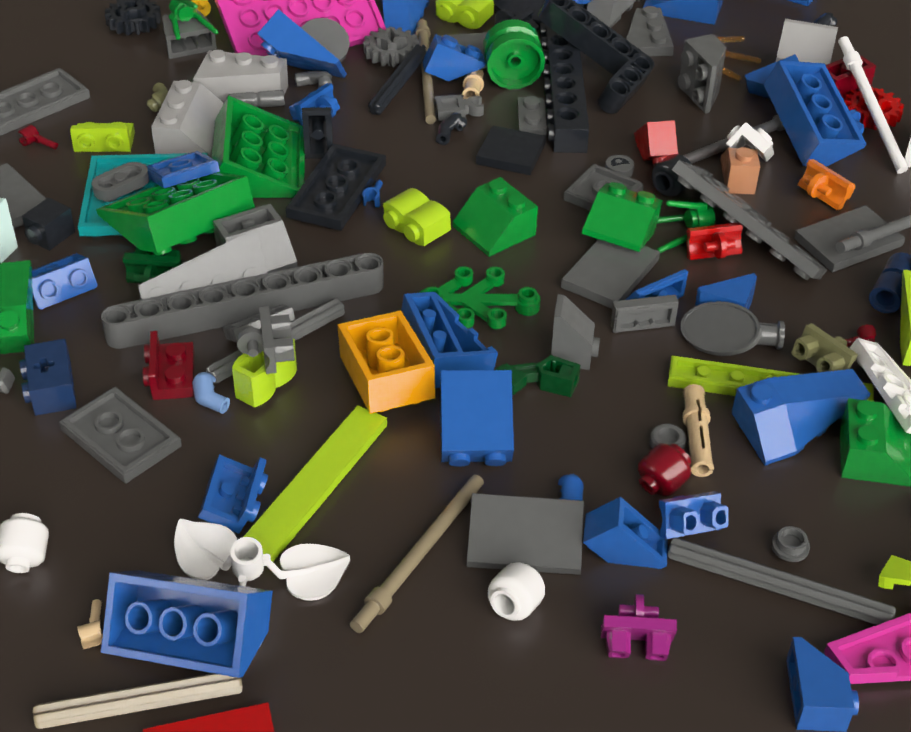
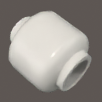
[0,513,49,573]
[488,562,545,621]

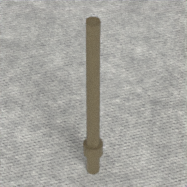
[350,474,484,633]

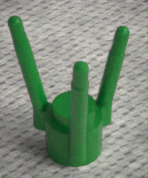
[169,0,219,40]
[657,200,715,253]

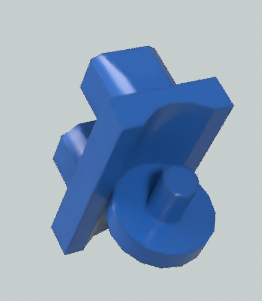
[289,83,340,126]
[659,491,729,539]

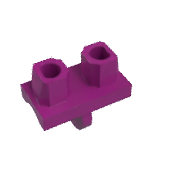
[601,594,677,661]

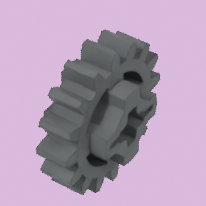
[363,27,420,67]

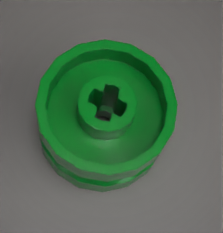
[483,19,545,89]

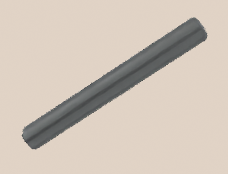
[205,299,345,384]

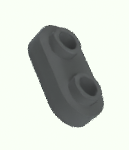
[92,162,149,202]

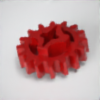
[844,87,904,130]

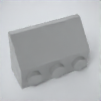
[151,80,224,158]

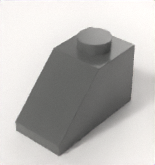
[551,294,600,370]

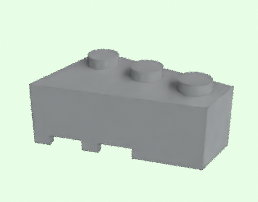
[193,50,289,103]

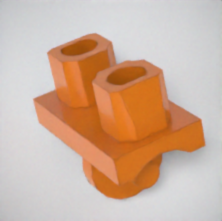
[798,159,855,210]

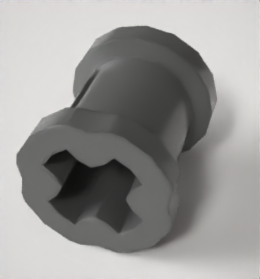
[753,321,785,350]

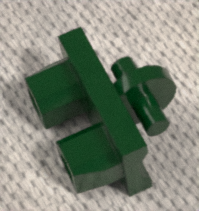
[122,248,182,284]

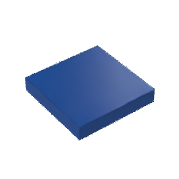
[147,151,220,188]

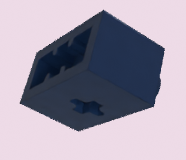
[19,339,77,416]

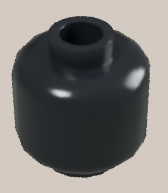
[651,154,691,197]

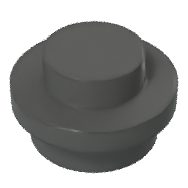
[771,526,810,562]

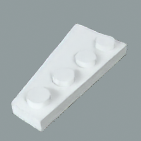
[850,338,911,434]

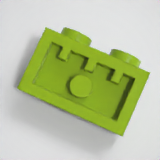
[70,122,135,152]

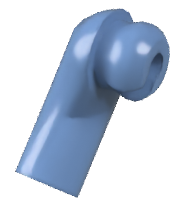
[192,372,230,414]

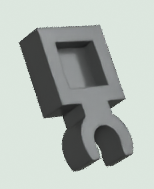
[435,95,484,121]

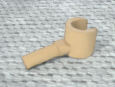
[77,599,103,650]

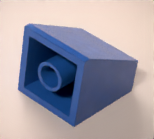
[440,370,514,467]

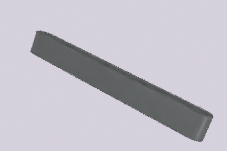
[101,253,384,349]

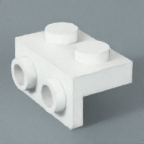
[726,122,774,162]

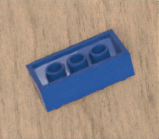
[763,61,867,167]
[101,570,273,678]

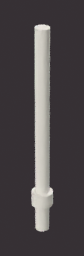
[838,36,908,174]

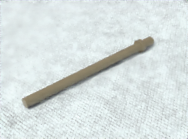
[415,19,436,124]

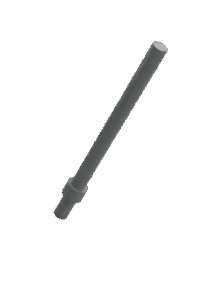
[835,215,911,254]

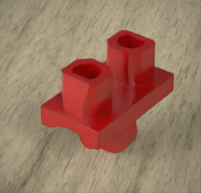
[687,222,743,260]

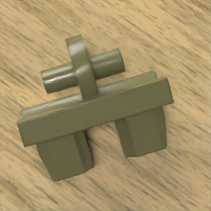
[791,323,858,373]

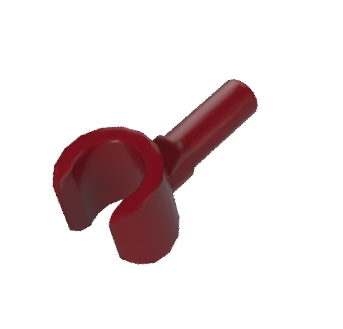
[18,125,58,150]
[845,324,876,347]

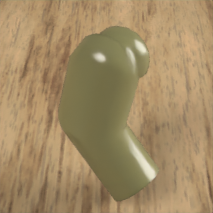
[147,83,168,112]

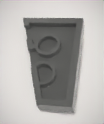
[626,6,674,56]

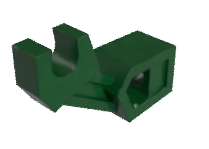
[496,355,581,398]

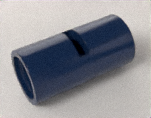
[869,252,911,313]

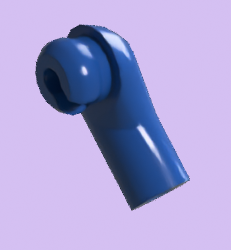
[558,474,584,501]

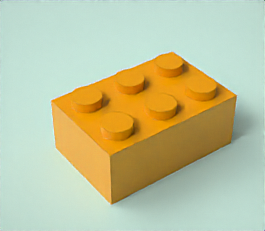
[338,310,435,414]

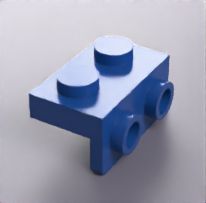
[198,454,268,534]

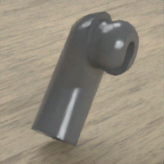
[294,70,332,88]

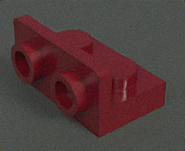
[143,331,195,400]

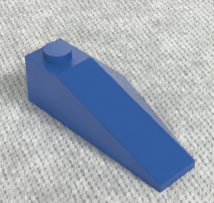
[380,0,430,35]

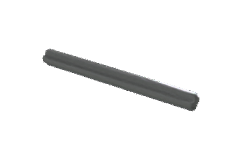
[668,537,896,625]

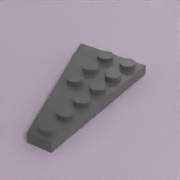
[672,160,827,280]

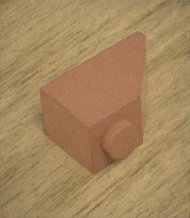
[720,147,760,194]

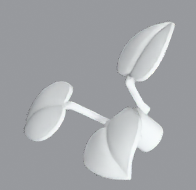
[174,519,350,601]

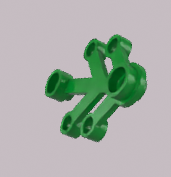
[419,266,541,329]

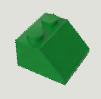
[452,177,538,257]
[582,182,663,252]
[840,398,911,487]

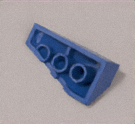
[732,369,870,466]

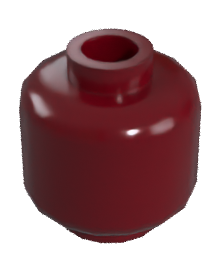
[638,443,691,497]

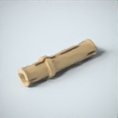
[682,384,714,477]

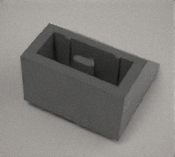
[678,34,726,113]
[213,204,298,273]

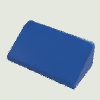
[625,269,688,300]

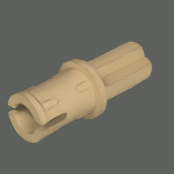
[462,70,484,99]

